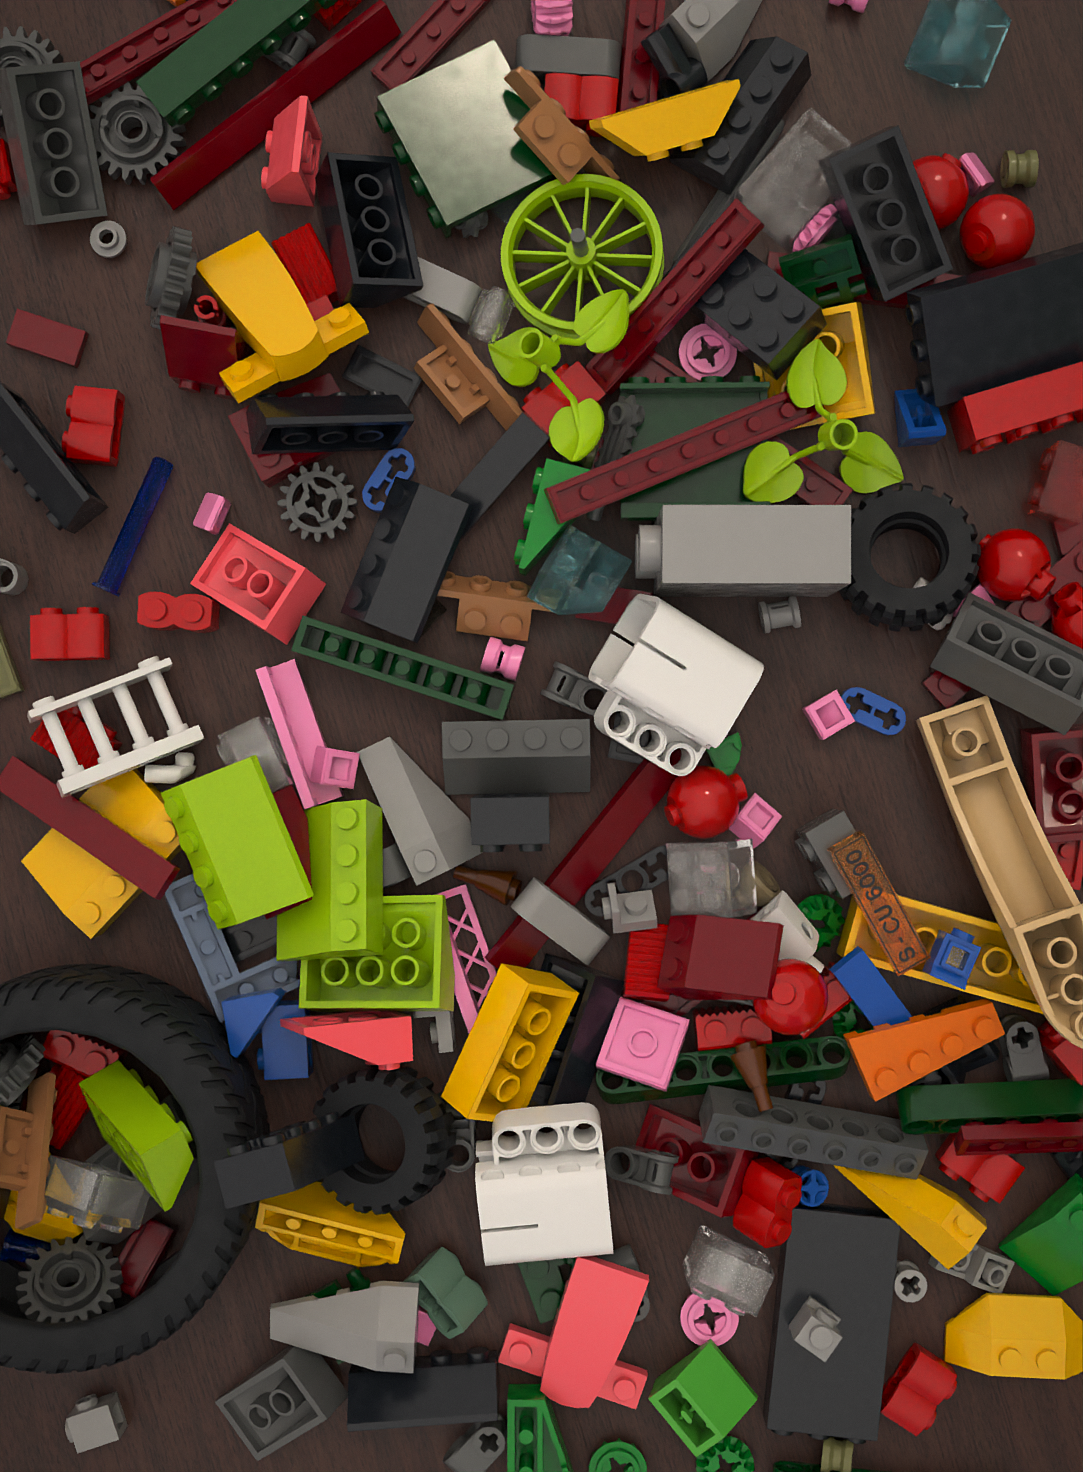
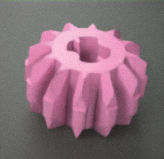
[531,0,573,36]

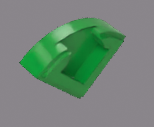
[706,732,742,776]

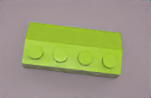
[78,1060,194,1212]

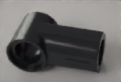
[641,23,708,98]

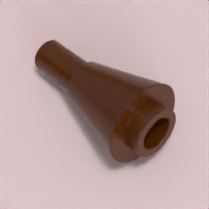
[453,865,522,906]
[730,1040,773,1112]

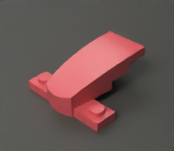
[498,1256,649,1410]

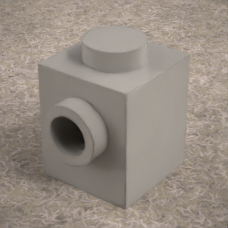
[65,1391,128,1454]

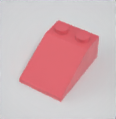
[261,96,323,207]
[190,523,326,645]
[280,1011,413,1070]

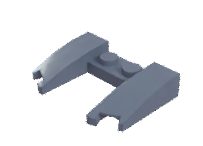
[164,874,300,1022]

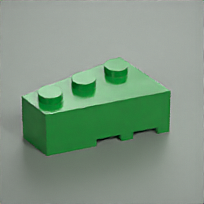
[507,1384,574,1472]

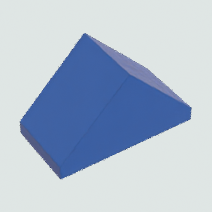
[894,389,946,447]
[221,987,286,1058]

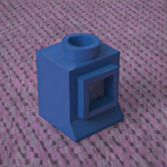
[922,927,981,990]

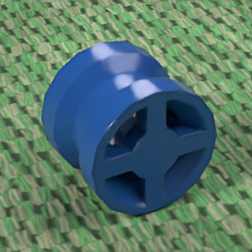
[790,1165,829,1207]

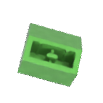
[648,1339,758,1457]

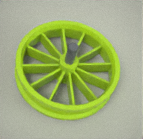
[501,174,664,339]

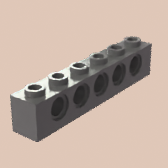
[699,1085,929,1180]

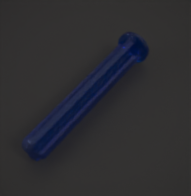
[92,457,173,597]

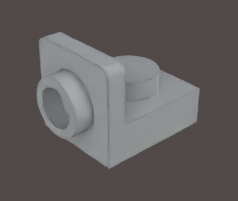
[601,883,657,934]
[413,1011,457,1053]

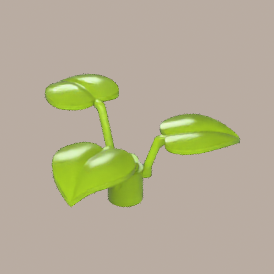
[488,289,629,463]
[743,339,904,503]

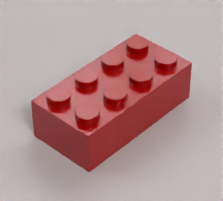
[947,361,1083,455]

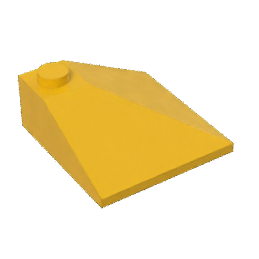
[753,302,875,430]

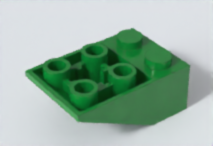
[514,458,590,576]

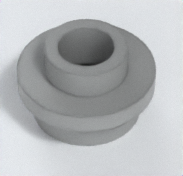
[90,221,127,258]

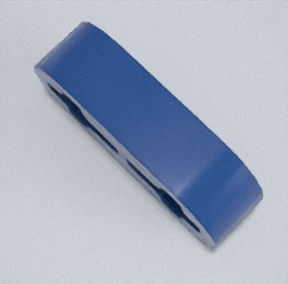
[362,448,416,513]
[840,687,906,735]

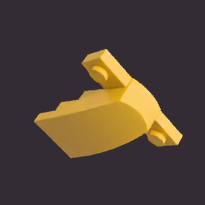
[196,231,369,404]

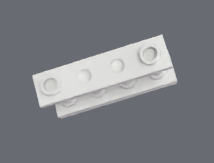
[27,656,204,798]

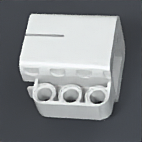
[588,593,764,776]
[475,1102,614,1266]

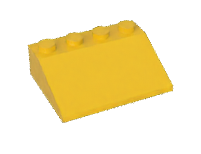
[21,755,182,939]

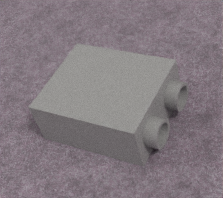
[635,505,851,597]

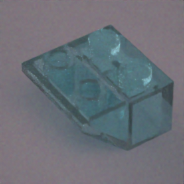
[904,0,1012,88]
[527,524,633,615]

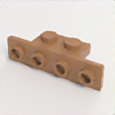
[504,66,620,185]
[413,303,522,431]
[437,571,571,641]
[0,1072,57,1230]

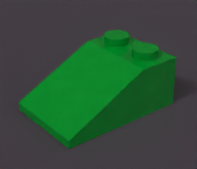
[998,1173,1083,1296]

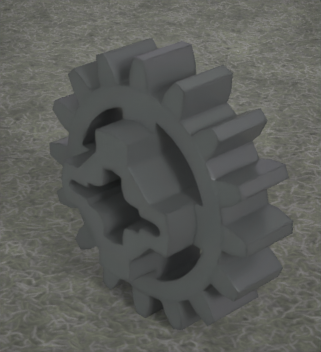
[277,462,358,544]

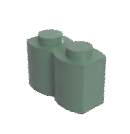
[403,1247,488,1339]

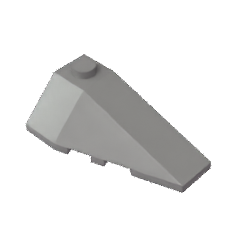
[659,0,762,82]
[357,737,483,886]
[270,1281,419,1373]

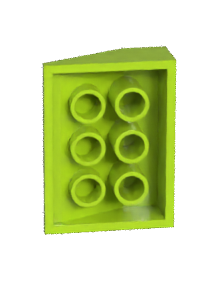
[161,755,314,930]
[276,799,383,962]
[299,895,455,1012]

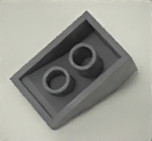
[215,1345,348,1461]

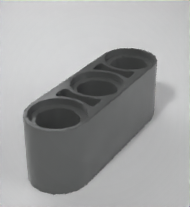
[515,34,622,84]

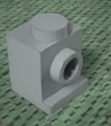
[789,1296,843,1362]

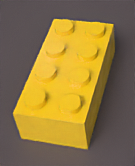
[441,963,579,1122]

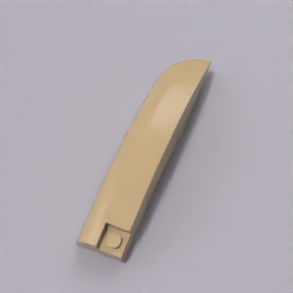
[916,695,1083,1049]

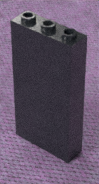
[905,242,1083,407]
[763,1203,900,1444]

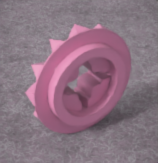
[792,204,838,252]
[679,324,737,381]
[680,1287,739,1346]

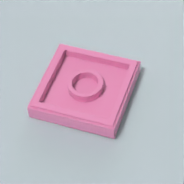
[596,997,690,1092]

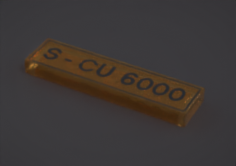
[827,830,930,976]

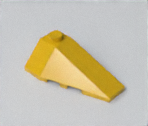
[834,1165,987,1270]

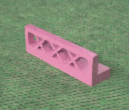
[256,659,344,809]
[434,884,497,1033]

